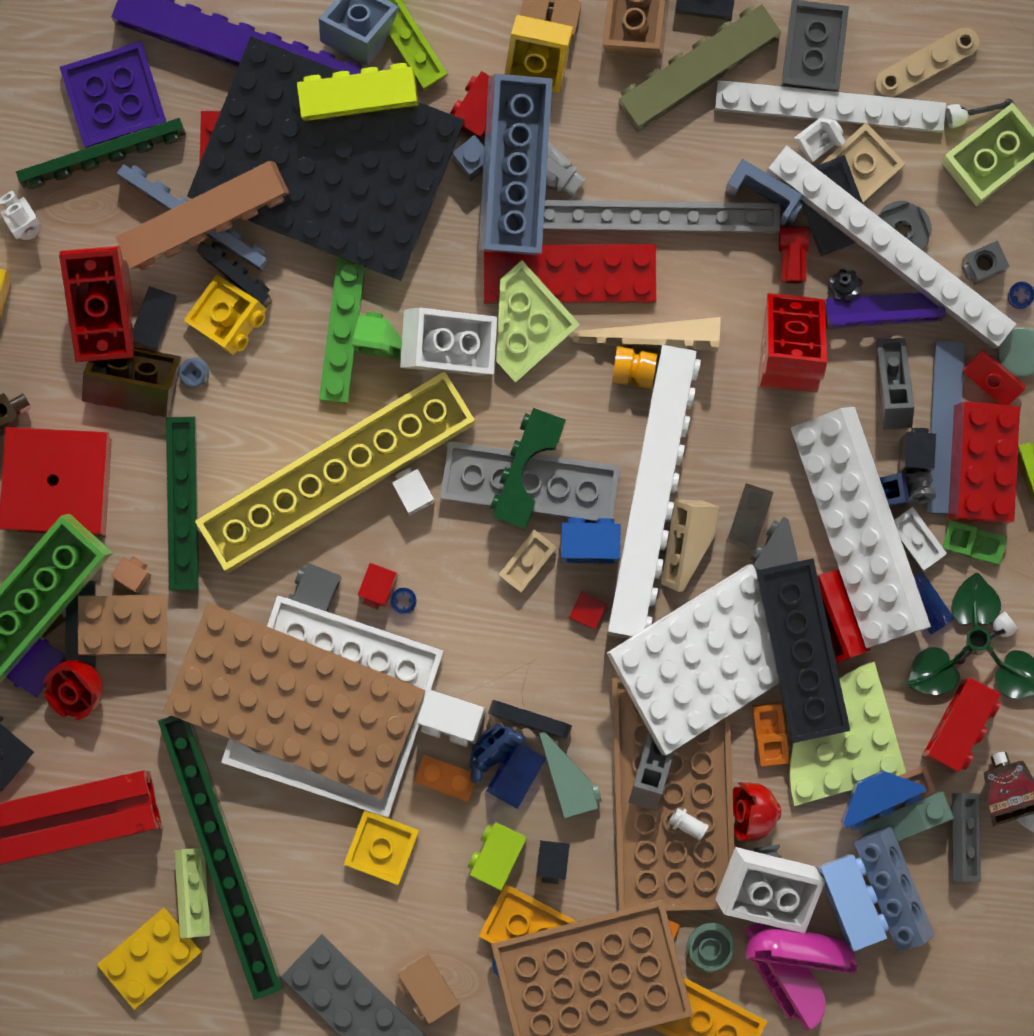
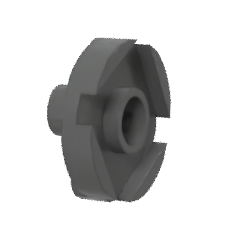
[878,201,932,250]

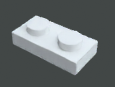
[894,507,947,572]

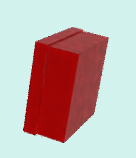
[0,427,112,537]

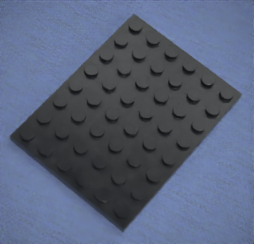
[187,36,465,281]

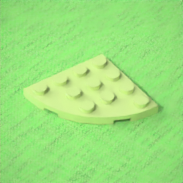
[789,661,906,806]

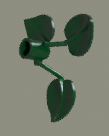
[907,573,1034,699]

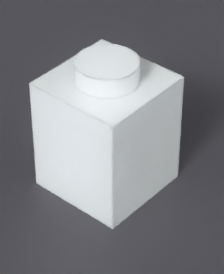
[392,468,435,516]

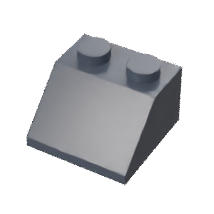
[319,0,399,66]

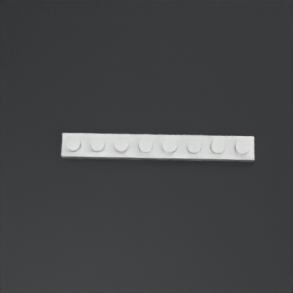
[715,80,946,133]

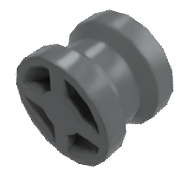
[906,472,936,505]

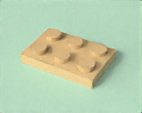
[821,123,905,203]

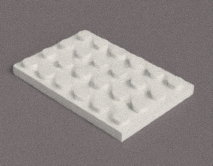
[607,564,779,755]

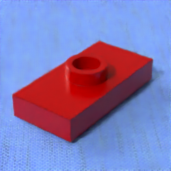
[963,349,1026,405]

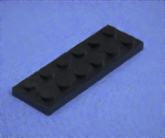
[755,558,851,743]

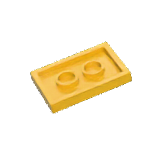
[97,907,203,1010]

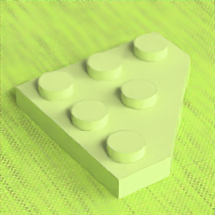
[496,260,580,383]

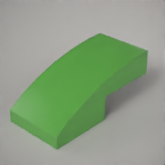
[942,520,1008,566]

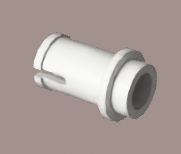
[669,808,708,841]

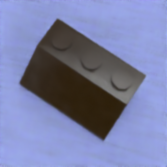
[82,347,181,417]

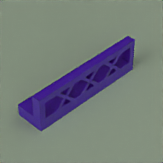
[825,292,946,329]

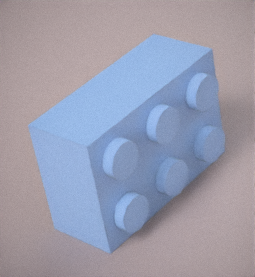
[816,854,889,951]

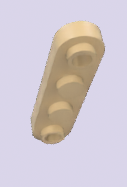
[875,28,979,98]

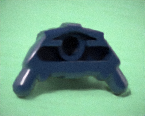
[469,724,525,784]

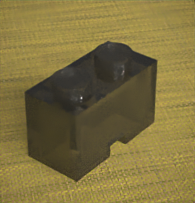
[726,483,774,550]

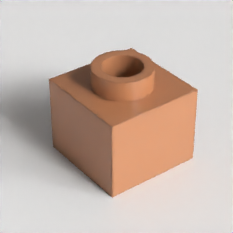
[111,556,151,594]

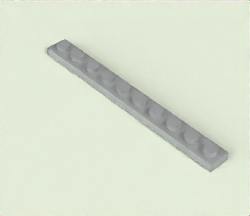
[543,200,780,234]

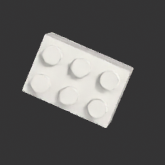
[400,307,497,376]
[416,689,486,747]
[715,847,825,934]

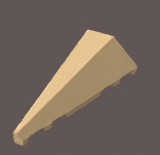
[573,317,721,351]

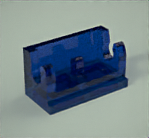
[485,745,546,809]

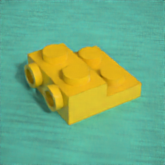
[183,274,267,356]

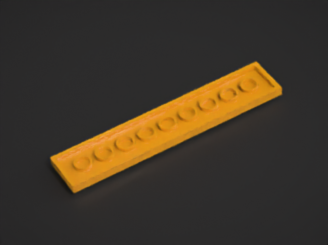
[479,884,768,1036]

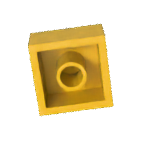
[504,15,573,93]

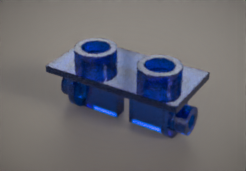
[914,571,955,635]

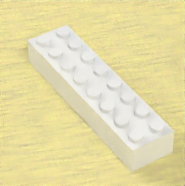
[791,407,931,648]

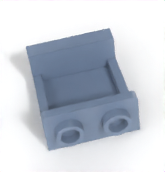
[725,159,803,226]

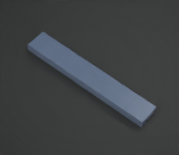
[926,340,965,515]

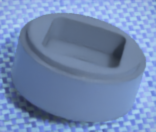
[179,357,209,387]

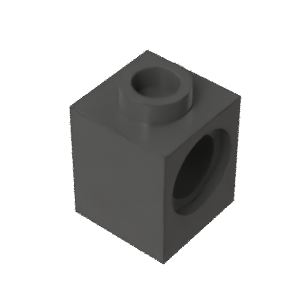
[961,240,1010,285]

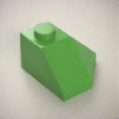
[352,312,402,360]

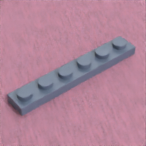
[117,164,269,272]

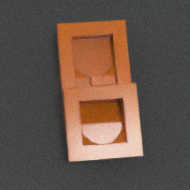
[752,702,790,767]

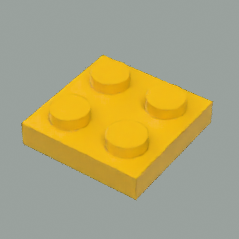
[344,810,420,885]

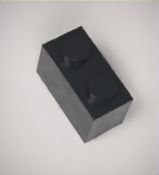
[899,428,936,474]
[536,840,570,884]

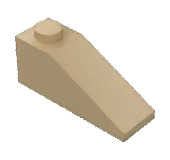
[662,500,719,592]

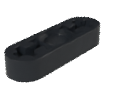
[488,700,573,739]

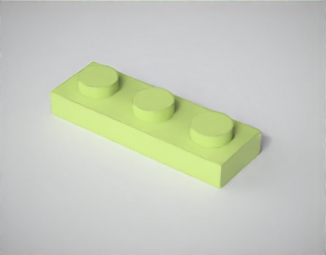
[174,848,210,938]

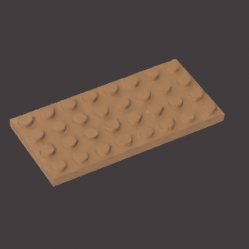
[163,603,425,799]
[612,677,734,911]

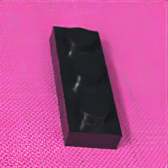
[197,242,272,308]

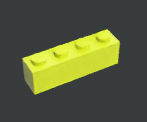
[297,63,419,121]

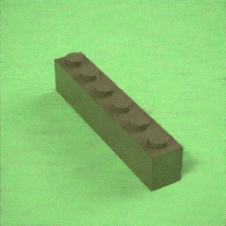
[619,4,781,132]

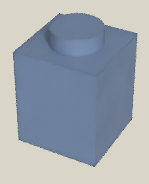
[452,135,484,182]

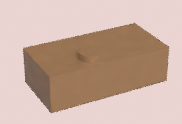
[603,0,669,58]

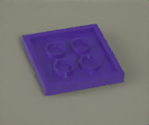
[60,41,167,148]

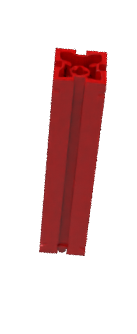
[0,770,163,865]

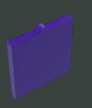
[6,638,66,698]

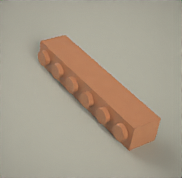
[115,161,290,271]

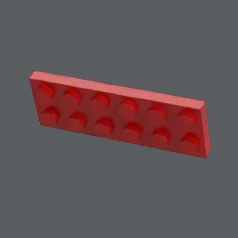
[484,244,657,304]

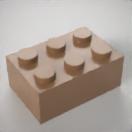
[78,595,167,656]

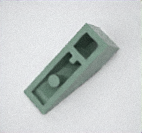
[539,732,602,819]
[859,791,954,841]

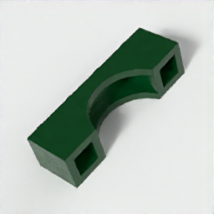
[489,408,566,531]

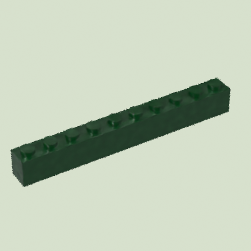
[158,716,285,1000]

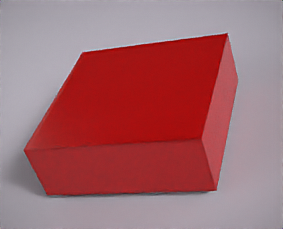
[569,591,607,630]

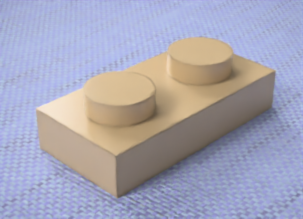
[498,529,557,593]

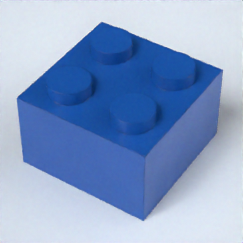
[561,518,621,564]

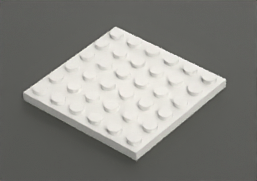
[221,595,443,817]

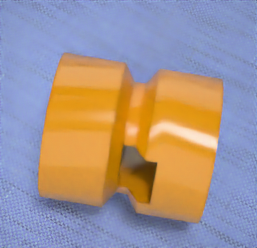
[612,346,657,390]

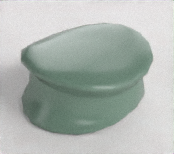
[998,327,1034,377]
[686,923,735,974]

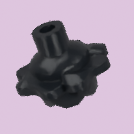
[828,269,863,302]

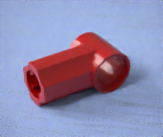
[779,226,809,284]

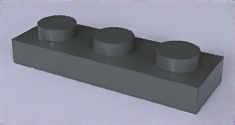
[951,793,981,882]

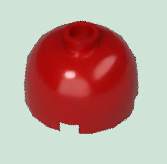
[43,660,103,720]
[733,782,781,841]

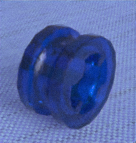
[1007,282,1034,309]
[391,588,417,615]

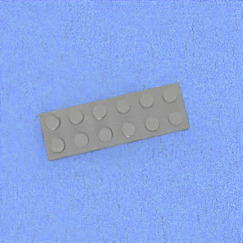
[440,441,620,522]

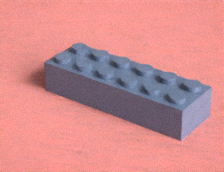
[478,74,552,255]

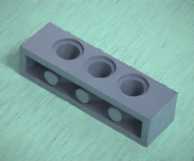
[854,826,934,952]

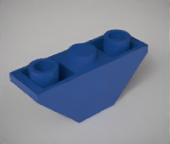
[841,771,926,831]

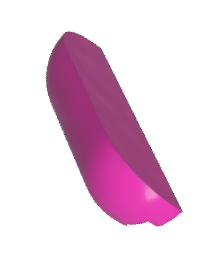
[744,923,825,1030]
[746,927,857,975]

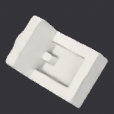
[794,118,846,162]

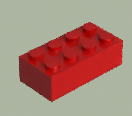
[948,401,1020,525]

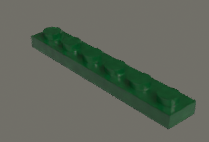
[16,118,186,189]
[166,416,199,591]

